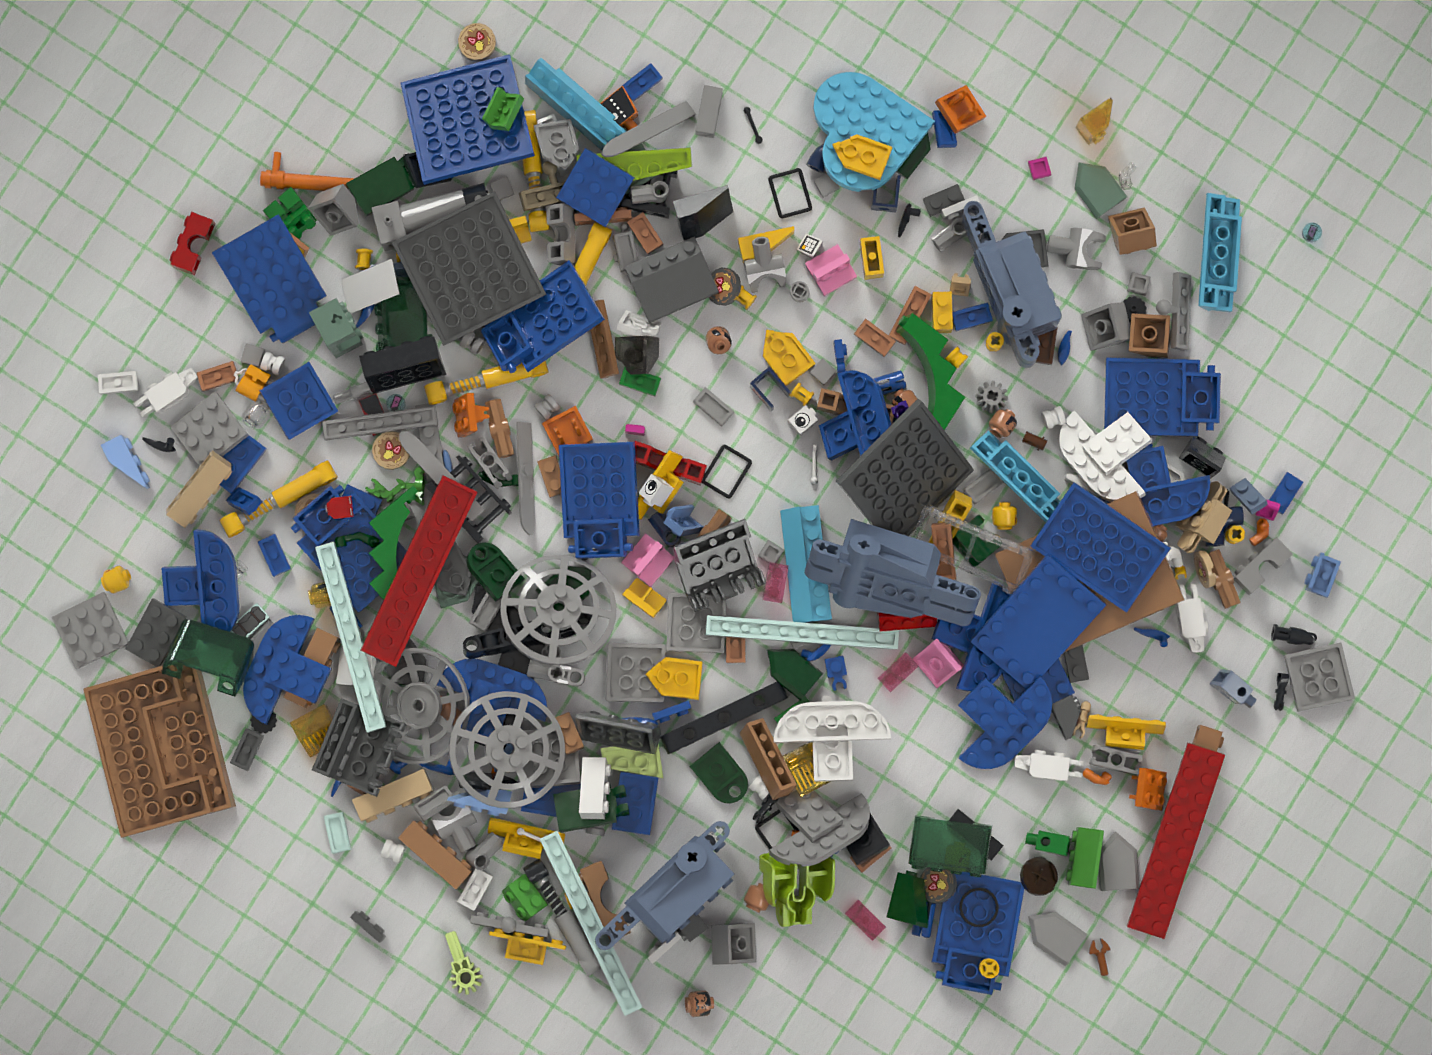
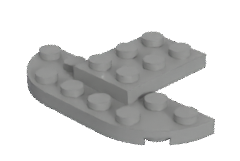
[769,784,870,867]

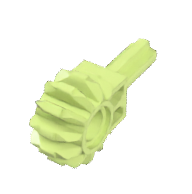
[445,931,483,995]

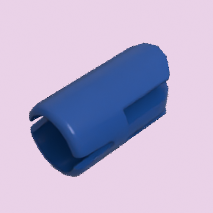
[873,370,906,395]
[911,902,936,938]

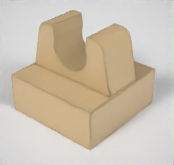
[950,273,971,296]

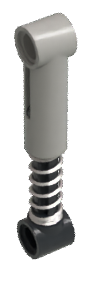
[523,859,601,976]

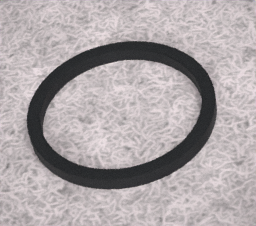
[959,888,999,927]

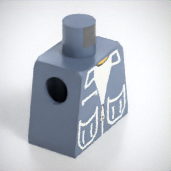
[1210,669,1257,708]

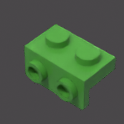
[482,87,524,131]
[502,874,548,921]

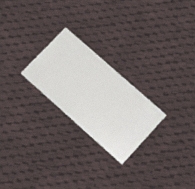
[341,259,399,313]

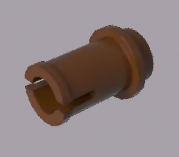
[1022,431,1048,451]

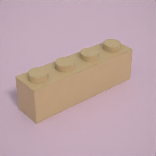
[166,450,232,528]
[352,769,434,823]

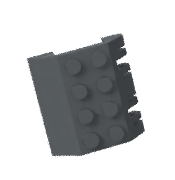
[674,519,766,612]
[312,698,407,797]

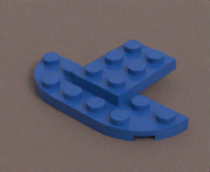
[819,370,892,461]
[1099,446,1210,526]
[161,529,240,644]
[931,580,1012,691]
[243,615,332,725]
[437,659,547,737]
[958,676,1052,769]

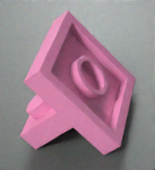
[805,244,857,297]
[621,533,674,587]
[913,639,964,688]

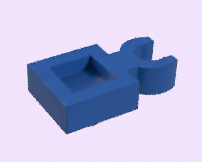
[833,339,847,374]
[824,656,847,691]

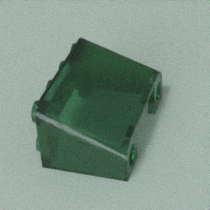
[375,277,433,352]
[162,619,254,697]
[908,815,993,877]

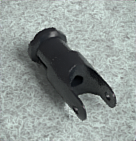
[1271,624,1317,645]

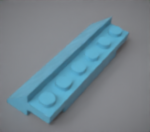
[525,58,627,151]
[1198,193,1242,312]
[970,431,1061,522]
[780,505,832,623]

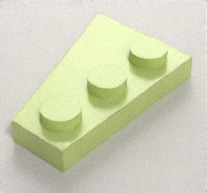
[601,743,664,779]

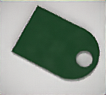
[466,542,525,602]
[689,742,748,804]

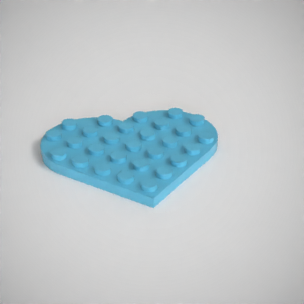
[813,72,935,192]

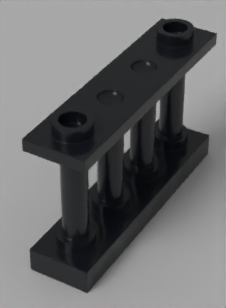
[617,171,678,219]
[425,455,512,543]

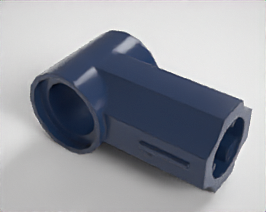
[648,512,681,548]

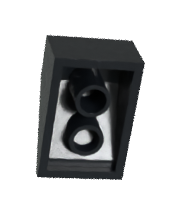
[673,185,734,241]
[1179,437,1226,479]

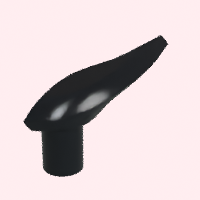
[898,203,921,237]
[142,437,176,452]

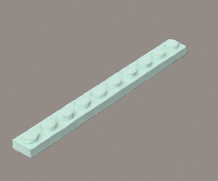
[315,542,387,733]
[705,615,899,650]
[540,831,642,1016]

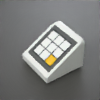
[796,234,823,259]

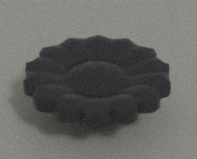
[1123,296,1147,322]
[250,712,277,734]

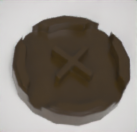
[1020,857,1058,896]

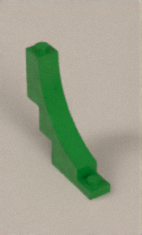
[896,313,965,431]
[368,486,418,600]

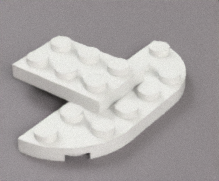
[1059,410,1152,502]
[774,701,891,782]

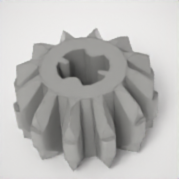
[975,381,1008,414]

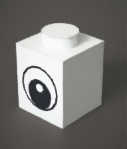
[788,405,818,437]
[639,474,674,507]

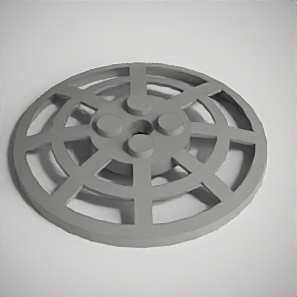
[501,555,616,666]
[373,648,470,764]
[449,691,565,808]

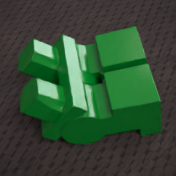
[262,187,317,239]

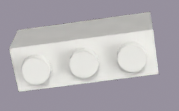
[579,757,611,819]

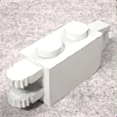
[134,368,198,417]
[1175,584,1208,653]
[1014,750,1084,781]

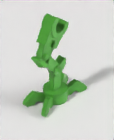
[365,466,425,506]

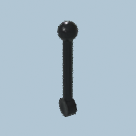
[743,107,763,144]

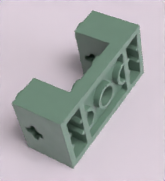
[309,298,364,359]

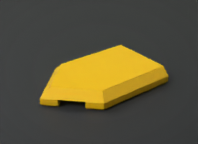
[832,134,893,180]
[763,330,816,386]
[645,657,702,700]

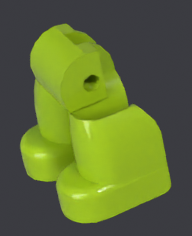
[759,853,835,927]

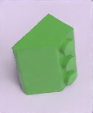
[1066,827,1104,889]

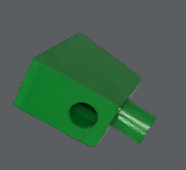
[1025,830,1071,857]

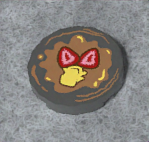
[709,267,741,306]
[920,864,957,904]

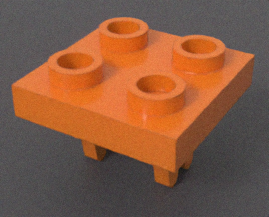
[935,85,986,134]
[452,393,490,438]
[542,406,593,456]
[1129,768,1167,811]

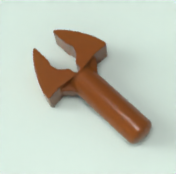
[1089,938,1111,976]

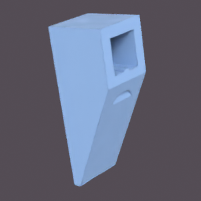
[101,435,150,489]
[447,789,512,817]

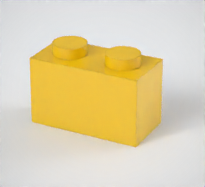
[859,236,884,280]
[931,291,953,333]

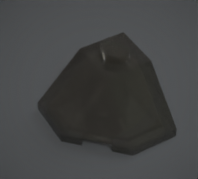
[615,336,659,375]

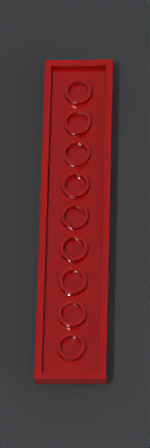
[360,475,478,667]
[1127,742,1225,939]

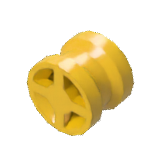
[945,346,968,370]
[979,958,1000,978]

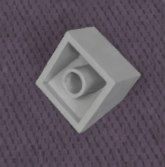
[308,184,359,236]
[1081,302,1130,351]
[711,923,756,965]

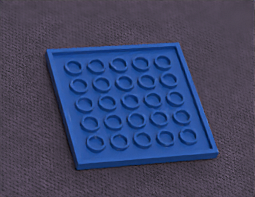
[400,54,535,185]

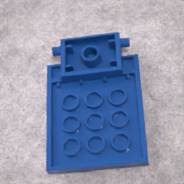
[212,214,327,344]
[481,260,605,373]
[1104,358,1221,437]
[559,441,640,559]
[291,485,407,613]
[932,869,1024,995]

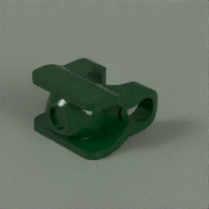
[953,515,1004,567]

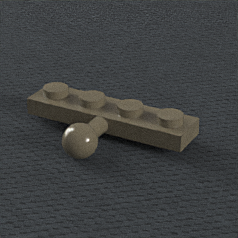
[519,161,566,211]

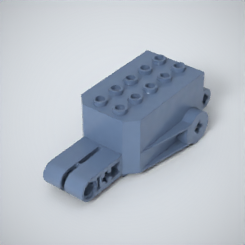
[961,201,1062,368]
[804,519,981,626]
[595,821,735,951]

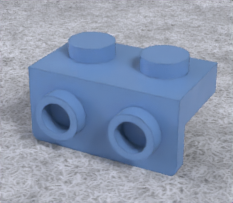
[664,504,703,537]
[1304,552,1341,598]

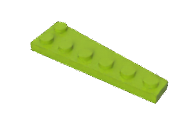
[577,147,692,181]

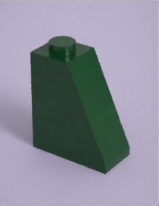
[886,870,928,928]

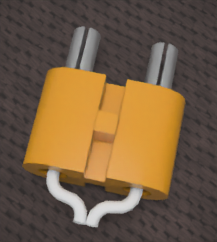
[234,364,274,403]

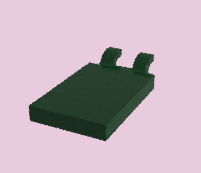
[345,153,414,217]
[553,784,630,833]

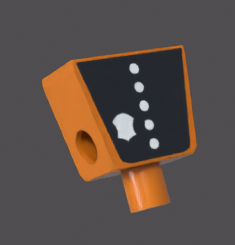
[600,86,638,131]

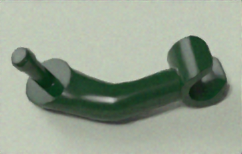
[478,471,519,487]
[335,532,379,548]

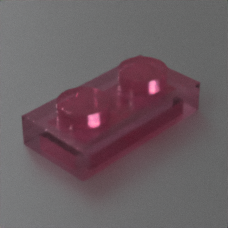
[762,562,789,603]
[877,652,919,692]
[845,900,886,941]

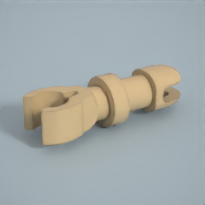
[1072,701,1091,739]

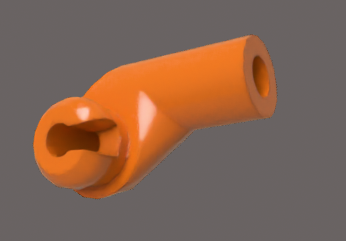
[1249,518,1269,547]
[1083,768,1112,785]

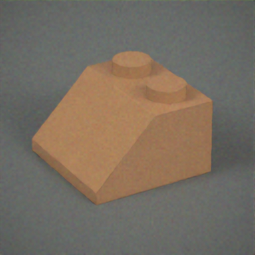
[1108,207,1157,255]
[1129,314,1171,358]

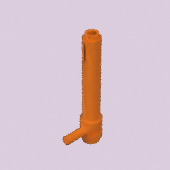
[260,152,354,191]

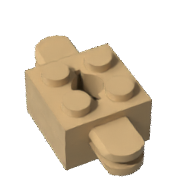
[1175,481,1232,553]

